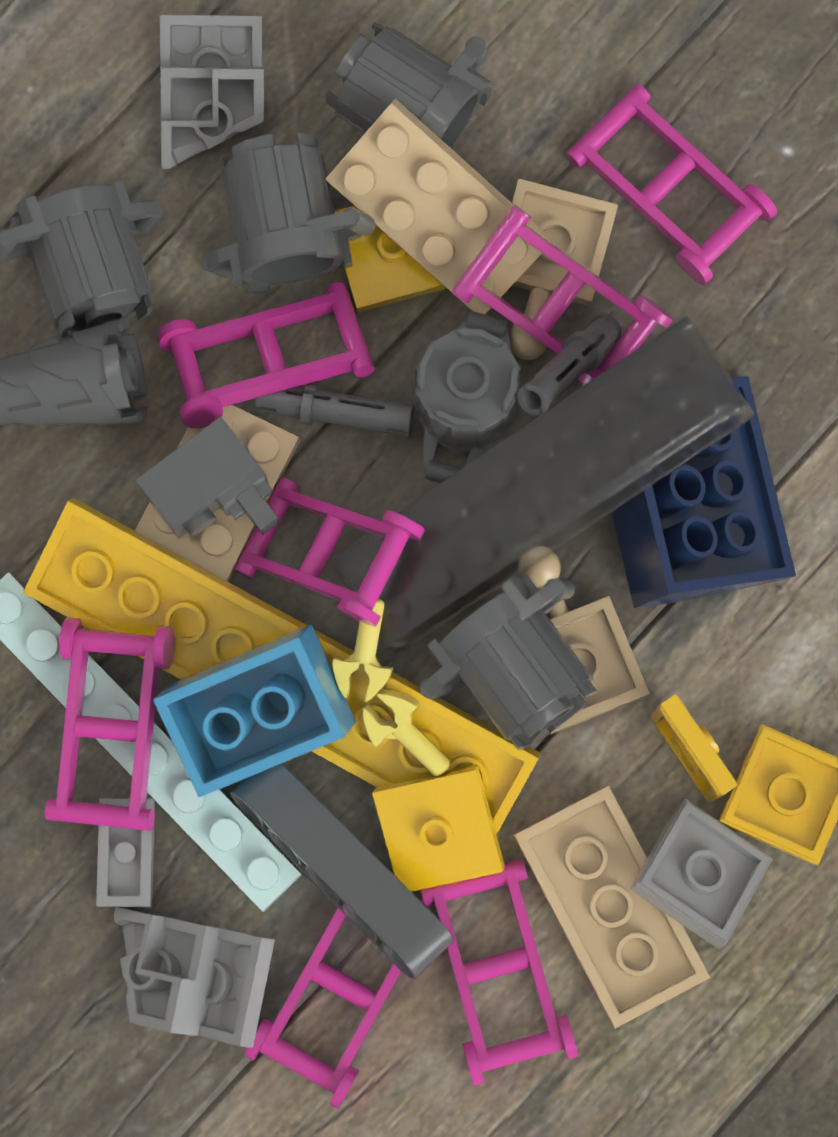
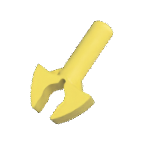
[332,598,393,702]
[363,689,450,777]

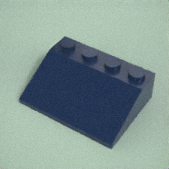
[587,376,796,608]

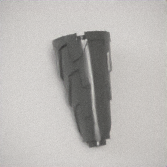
[0,318,147,426]

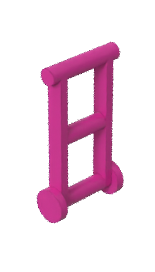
[565,84,777,285]
[452,205,674,398]
[157,282,375,428]
[234,477,425,627]
[45,617,175,831]
[420,858,578,1086]
[244,908,402,1109]

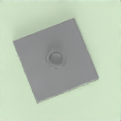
[630,799,773,949]

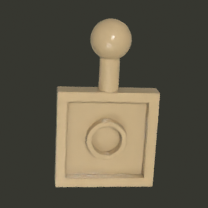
[509,179,618,360]
[519,547,650,735]

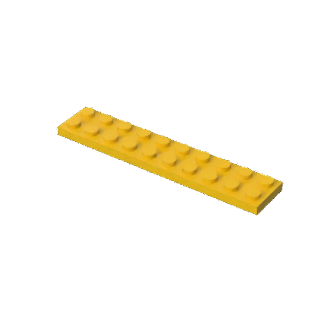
[23,498,541,835]

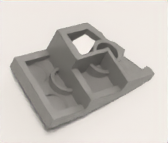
[160,15,264,169]
[114,907,275,1048]

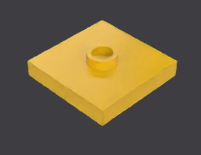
[335,206,447,313]
[650,694,738,803]
[718,724,838,866]
[372,765,505,892]

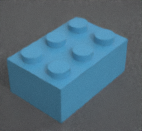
[153,624,356,797]

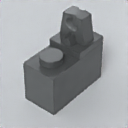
[135,416,279,539]

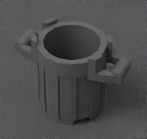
[326,22,493,149]
[201,133,375,294]
[0,180,164,337]
[414,311,521,489]
[420,575,598,751]

